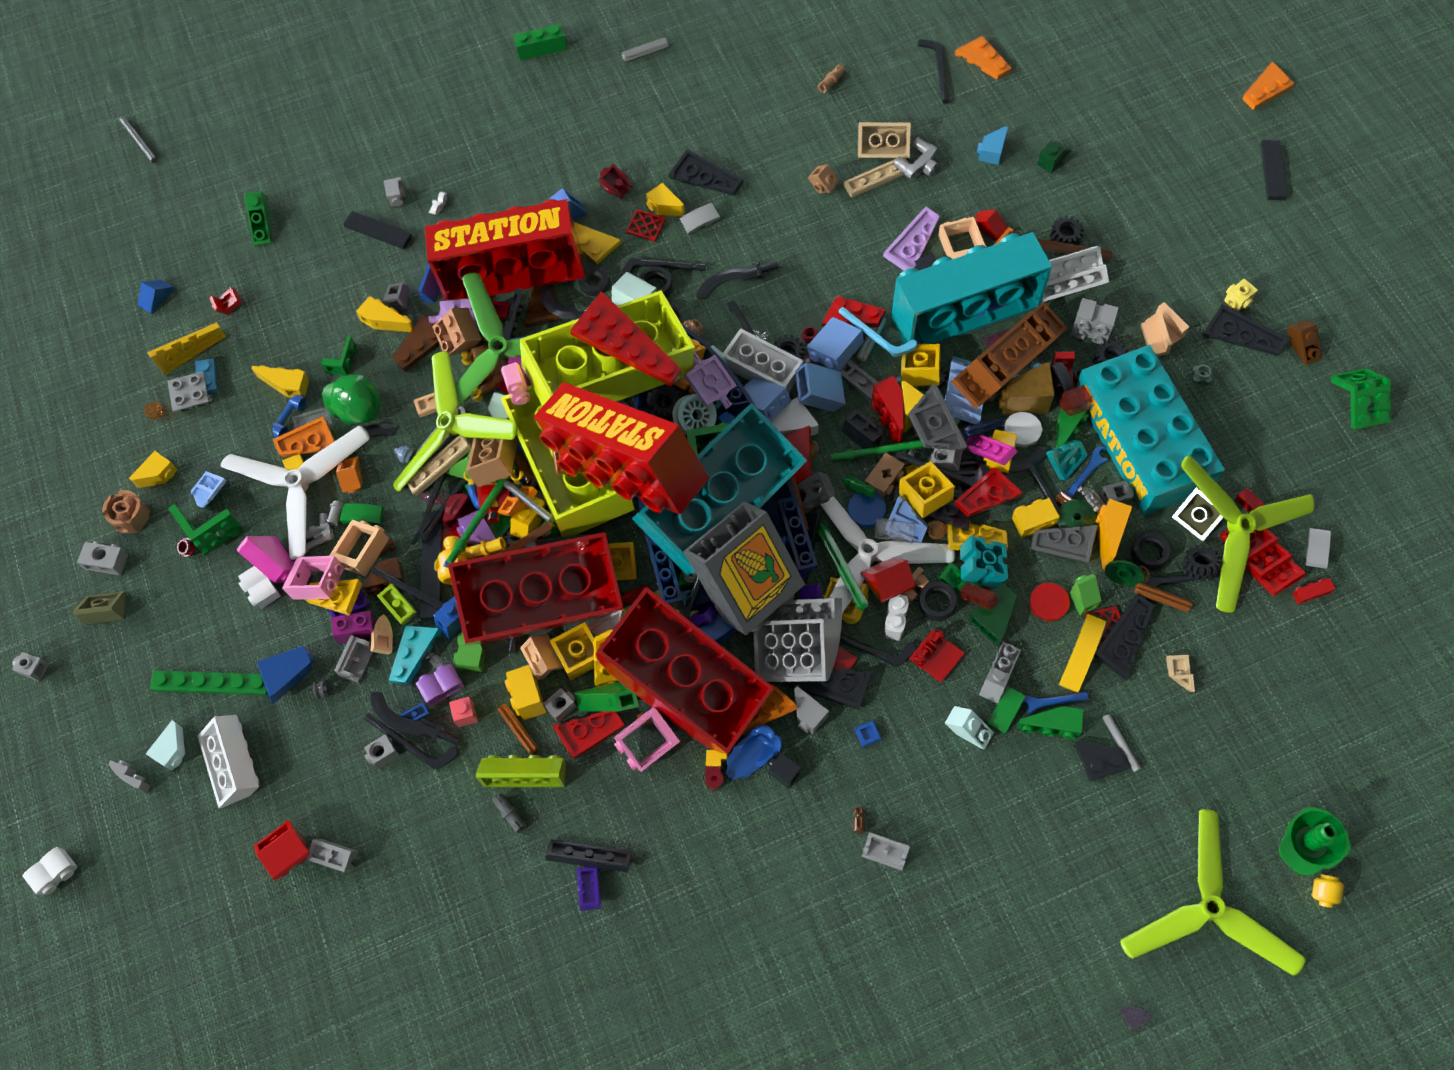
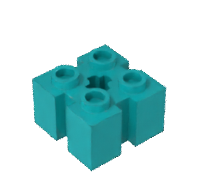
[960,536,1008,588]

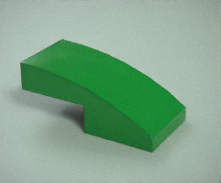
[340,503,384,526]
[938,562,983,601]
[987,686,1025,734]

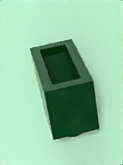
[1037,141,1071,173]

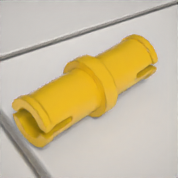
[466,537,506,559]

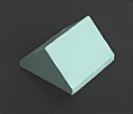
[612,272,657,306]

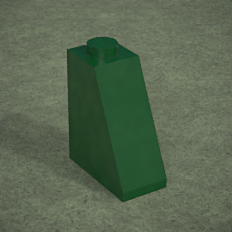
[968,582,1017,647]

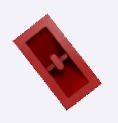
[974,209,1008,241]

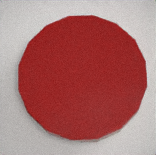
[1029,583,1070,622]

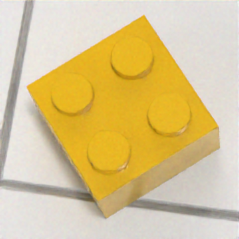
[901,344,941,386]
[899,461,955,518]
[550,622,594,681]
[504,665,547,721]

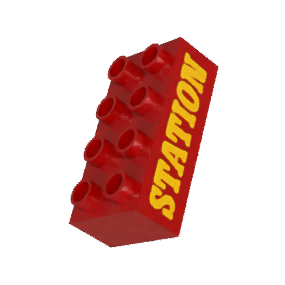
[425,199,585,301]
[534,382,709,514]

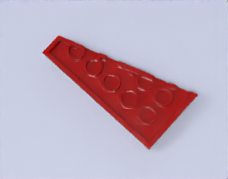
[570,291,681,387]

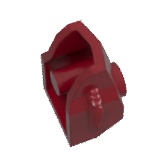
[598,163,632,199]
[443,493,476,530]

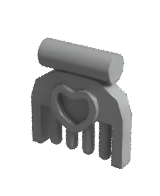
[1077,487,1106,512]

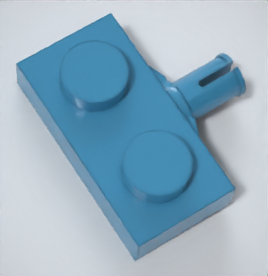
[195,359,218,394]

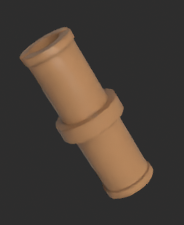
[818,64,846,93]

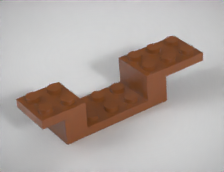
[951,301,1068,409]

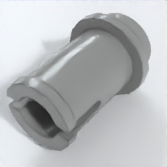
[326,501,343,526]

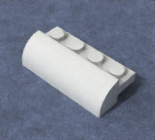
[1042,246,1109,302]

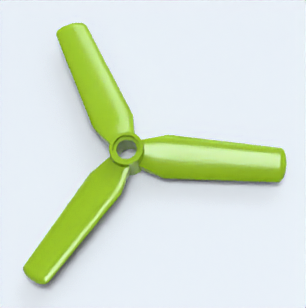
[393,351,517,492]
[1181,455,1315,613]
[1121,809,1305,976]

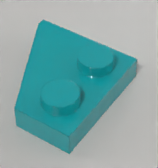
[1046,440,1088,481]

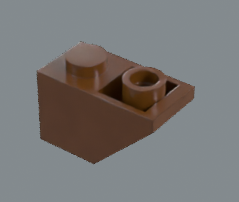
[1287,321,1322,365]
[362,557,405,595]

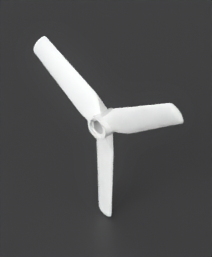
[221,426,370,560]
[819,487,955,613]

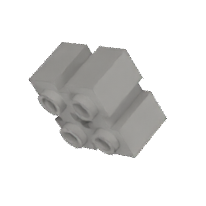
[1070,298,1119,344]

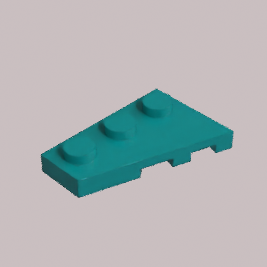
[389,626,442,685]

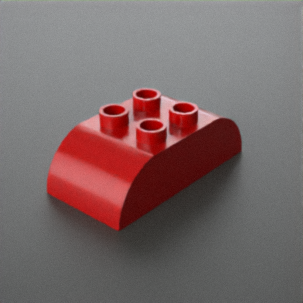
[448,532,623,645]
[595,587,774,754]

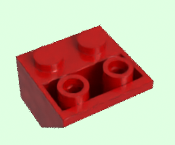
[253,820,310,881]

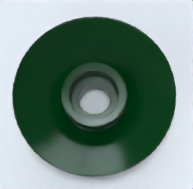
[1057,499,1096,529]
[1105,560,1145,587]

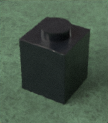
[768,753,801,789]

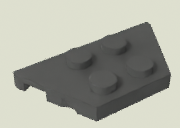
[908,383,967,450]

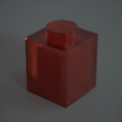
[1060,385,1093,417]

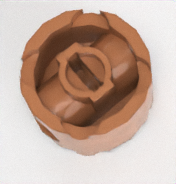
[102,490,150,533]

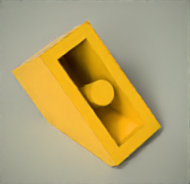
[646,183,685,217]
[129,451,177,488]

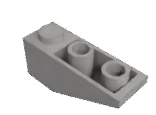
[979,642,1021,704]

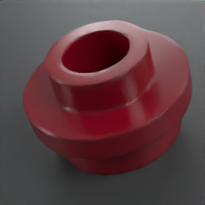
[801,326,819,344]
[177,538,196,557]

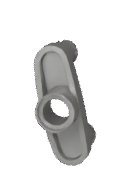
[893,137,938,179]

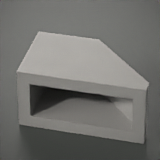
[794,686,829,734]

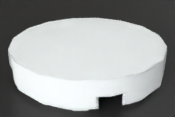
[1004,412,1042,448]

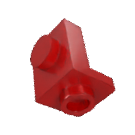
[209,287,242,315]

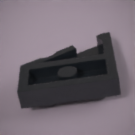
[1074,741,1130,781]

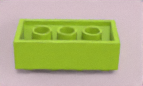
[476,755,566,787]

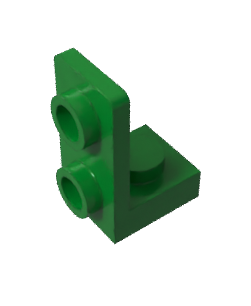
[321,336,357,375]

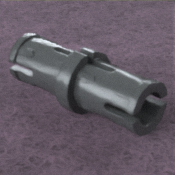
[492,793,527,834]

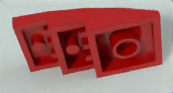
[1220,529,1306,597]

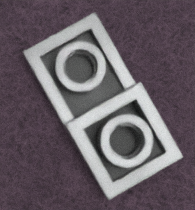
[680,203,721,235]
[1306,528,1331,569]
[109,760,150,793]

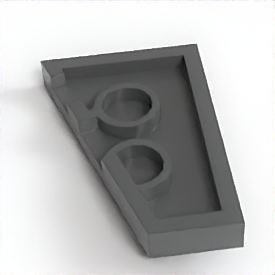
[1030,525,1097,563]

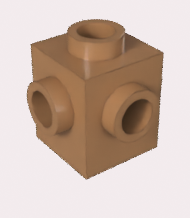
[808,164,839,194]

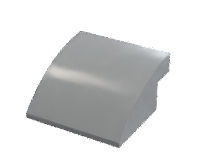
[754,598,842,682]

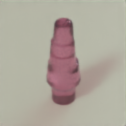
[420,493,446,505]

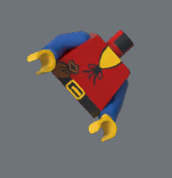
[464,470,524,523]

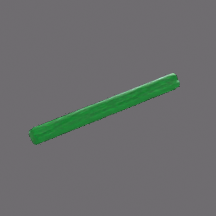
[818,524,868,611]

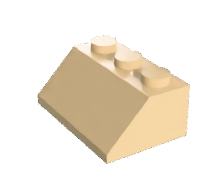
[858,122,911,158]

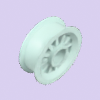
[672,394,717,435]

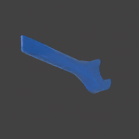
[1066,446,1108,498]
[1022,692,1089,715]

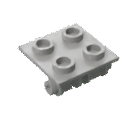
[168,371,212,412]

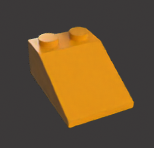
[1095,499,1132,571]

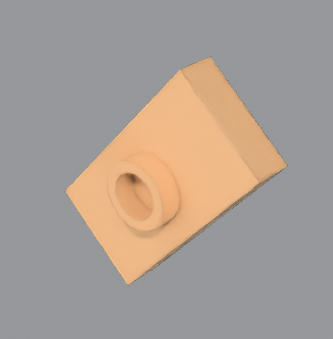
[413,392,437,418]

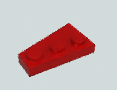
[822,296,886,328]
[954,467,1023,517]
[552,711,625,760]

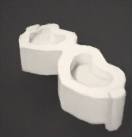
[429,191,447,215]

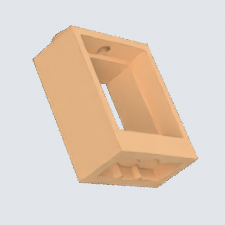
[938,217,986,259]
[329,520,389,577]

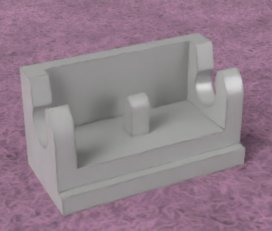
[334,635,373,683]
[862,832,910,871]
[306,839,359,872]

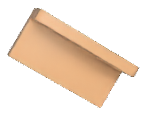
[1145,302,1189,345]
[1141,313,1172,357]
[521,634,563,680]

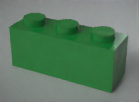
[513,24,567,61]

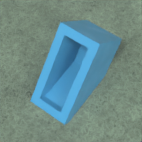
[977,127,1008,165]

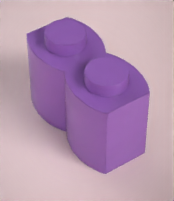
[416,664,464,707]

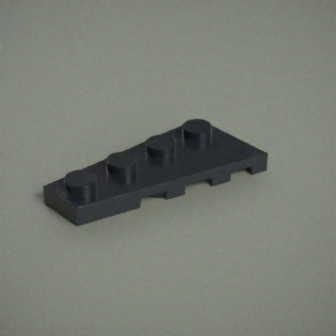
[668,149,744,196]
[1202,304,1288,356]
[1094,594,1154,680]
[783,668,872,710]

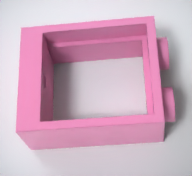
[282,556,345,600]
[614,708,680,772]

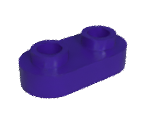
[688,606,716,628]

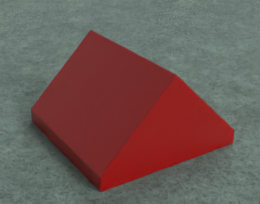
[860,558,915,603]

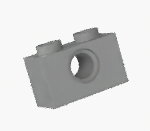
[77,541,128,576]

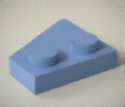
[885,495,929,543]

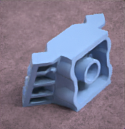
[945,359,983,424]

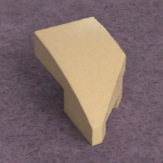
[1166,655,1195,692]

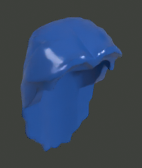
[725,724,782,780]

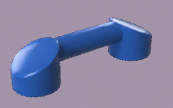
[273,395,307,438]

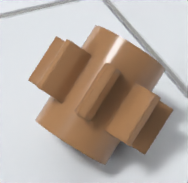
[683,319,703,337]

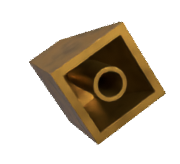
[999,363,1054,416]

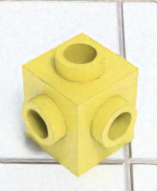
[1224,279,1258,312]

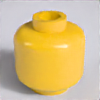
[1312,874,1344,908]

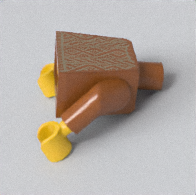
[461,345,509,402]

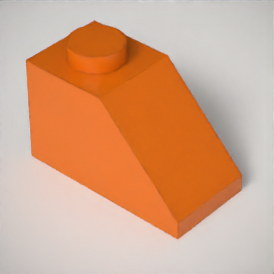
[336,456,363,493]

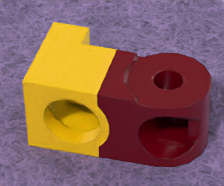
[705,750,728,791]

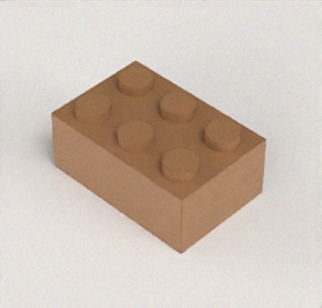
[466,436,518,487]

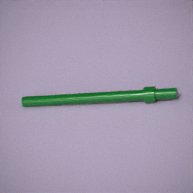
[831,440,924,461]
[446,469,513,563]

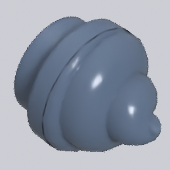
[395,445,415,464]

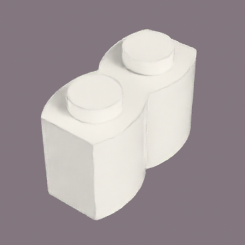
[238,566,281,609]
[884,595,908,641]
[23,847,77,896]

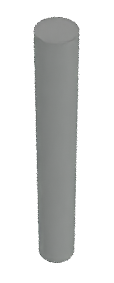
[1103,714,1141,772]

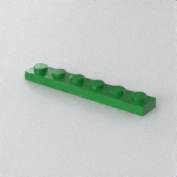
[150,670,268,696]

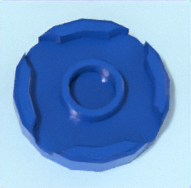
[848,492,886,528]

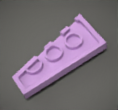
[883,207,940,271]

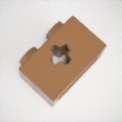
[865,453,905,500]

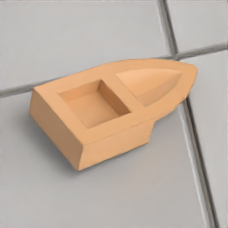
[371,614,393,654]

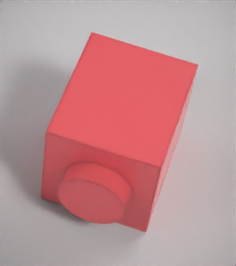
[449,697,478,728]

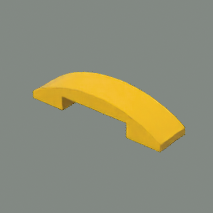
[1059,614,1106,693]

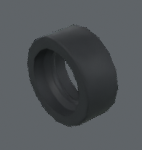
[639,267,672,298]
[1131,531,1171,571]
[919,582,957,621]

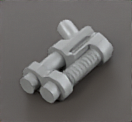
[305,513,334,554]

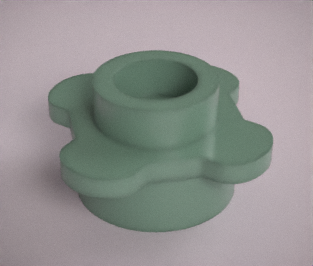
[1193,364,1212,383]

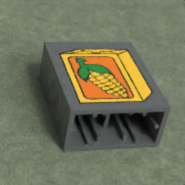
[683,502,805,635]

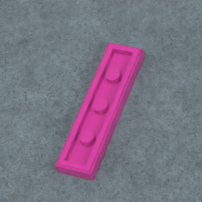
[965,434,1018,466]

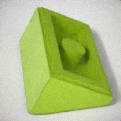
[377,584,417,626]

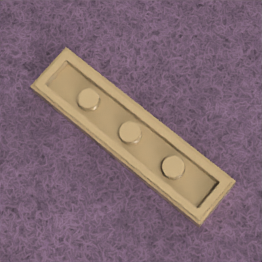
[843,158,908,198]
[407,435,472,496]

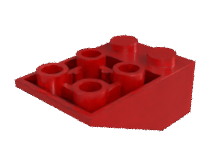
[870,376,904,444]

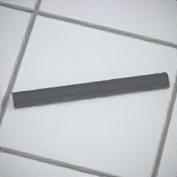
[120,117,157,163]
[504,480,555,523]

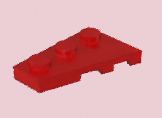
[784,425,812,484]

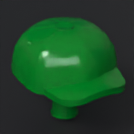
[322,375,381,424]
[1279,807,1351,876]

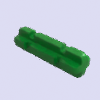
[843,476,876,498]

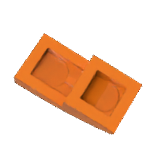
[497,485,538,516]

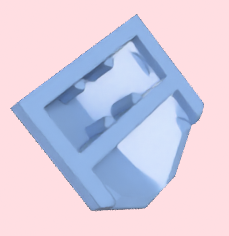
[191,471,227,508]

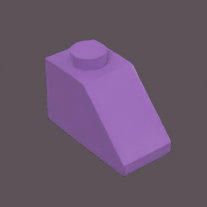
[457,510,496,545]

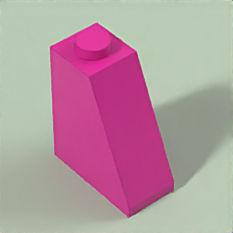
[237,536,294,583]

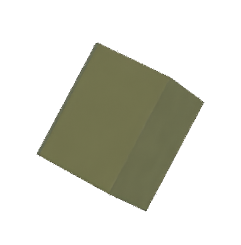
[1172,487,1224,541]
[73,591,125,624]

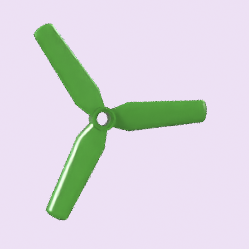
[455,273,521,407]

